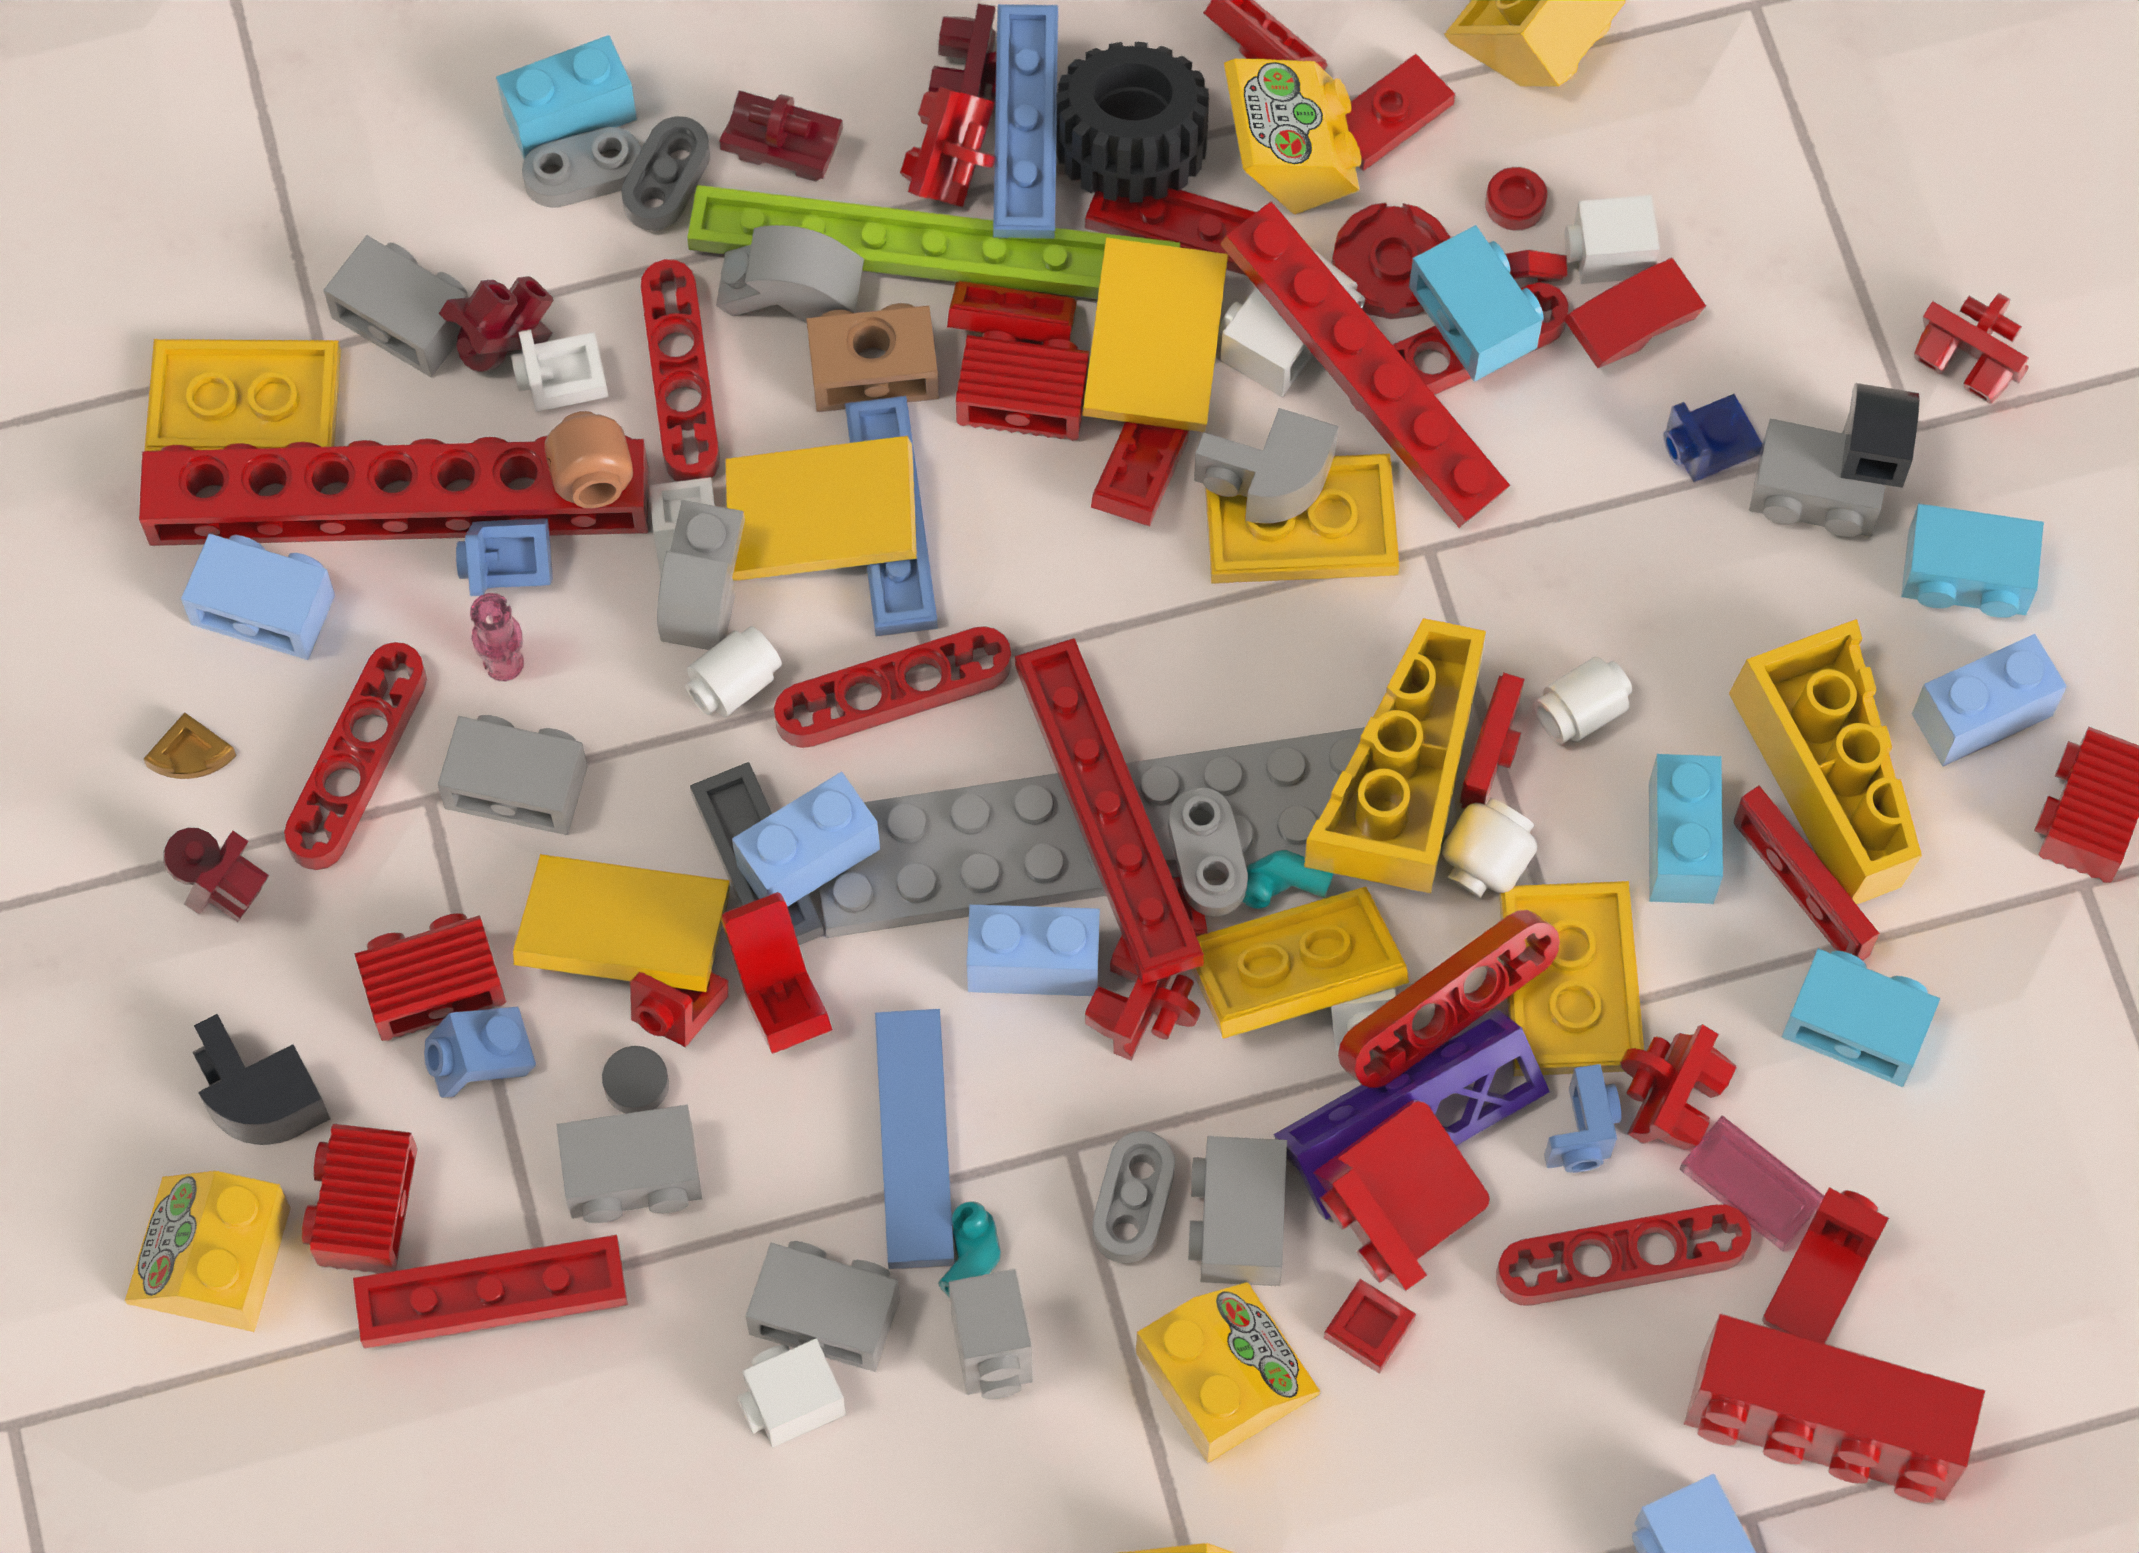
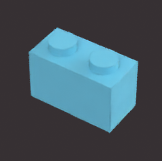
[496,35,637,159]
[1409,225,1544,382]
[1901,503,2044,618]
[1649,754,1723,904]
[1782,948,1941,1087]

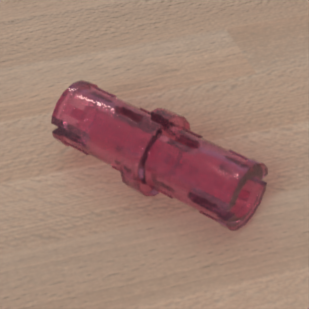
[470,593,524,682]

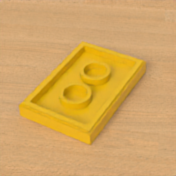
[1082,238,1228,432]
[144,339,341,451]
[725,436,917,581]
[1205,453,1399,584]
[513,854,730,992]
[1499,881,1644,1076]
[1191,886,1409,1039]

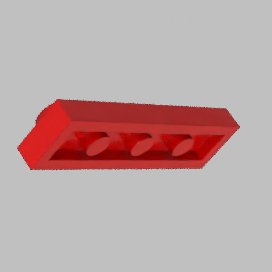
[353,1235,628,1349]

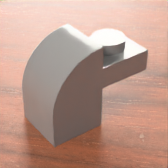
[716,225,864,323]
[1194,408,1338,523]
[657,500,745,650]

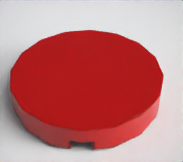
[1332,202,1451,319]

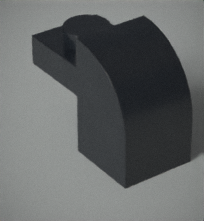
[1840,383,1920,488]
[192,1014,331,1145]

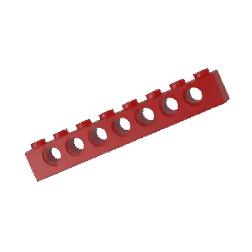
[139,435,648,546]

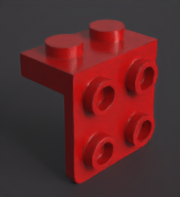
[1313,1100,1490,1291]

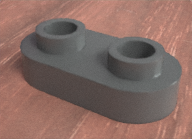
[621,116,710,230]

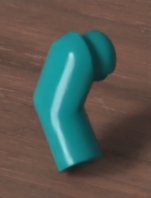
[1242,850,1334,909]
[938,1201,1001,1298]

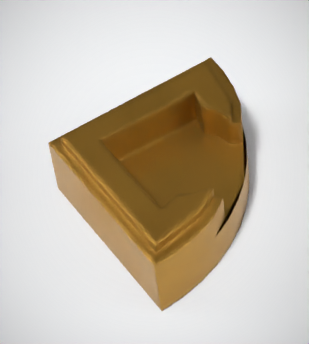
[143,712,237,779]

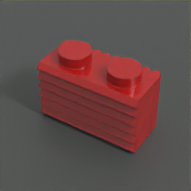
[956,331,1090,441]
[2034,726,2139,883]
[354,913,506,1041]
[302,1124,418,1274]

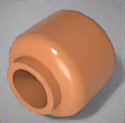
[544,411,633,508]

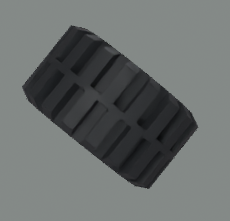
[1056,41,1209,203]

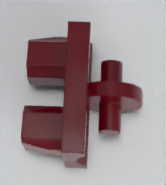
[928,3,997,100]
[719,90,843,182]
[438,276,554,372]
[163,828,269,922]

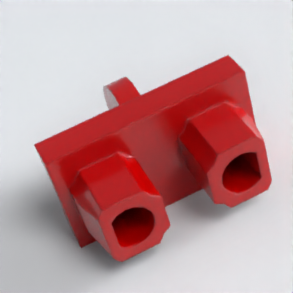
[900,86,996,207]
[1914,293,2029,404]
[1085,935,1201,1061]
[1620,1024,1737,1150]

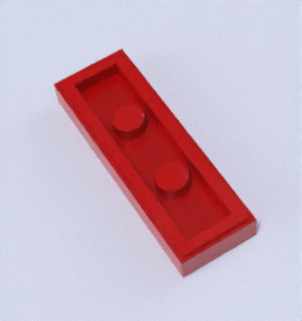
[1085,188,1256,276]
[1733,785,1880,961]

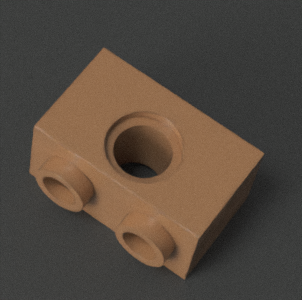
[806,303,939,412]

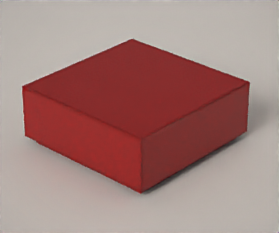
[1323,1279,1416,1374]

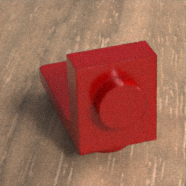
[721,892,832,1054]
[1762,1187,1889,1344]

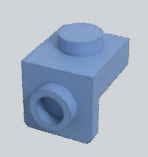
[456,518,553,596]
[424,1007,536,1098]
[1544,1064,1621,1173]

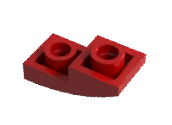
[1564,257,1706,369]

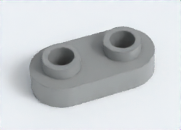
[522,127,641,208]
[1168,787,1248,916]
[1092,1131,1175,1263]

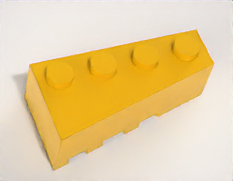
[1304,618,1486,894]
[1729,619,1922,905]

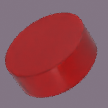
[1485,167,1547,231]

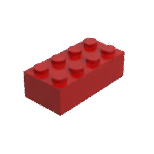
[1684,1313,1986,1503]

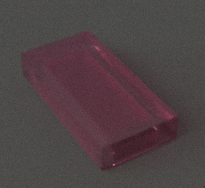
[1679,1115,1824,1251]

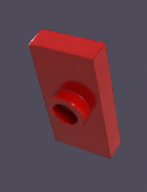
[1203,0,1328,71]
[1345,54,1455,171]
[947,281,1077,342]
[1091,422,1190,527]
[1459,672,1525,809]

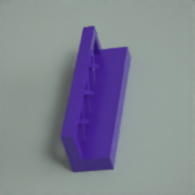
[1273,1008,1550,1220]

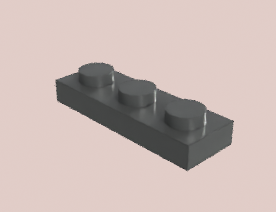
[690,762,824,945]

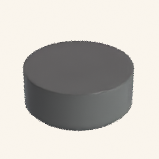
[602,1046,669,1113]

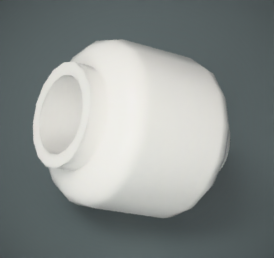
[1441,798,1537,898]

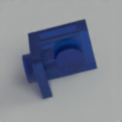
[1663,394,1763,483]

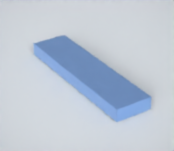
[993,4,1058,238]
[845,396,938,636]
[875,1009,954,1269]

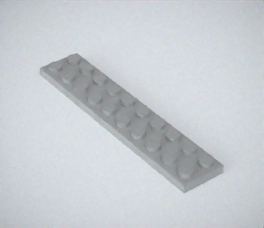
[819,727,1458,938]

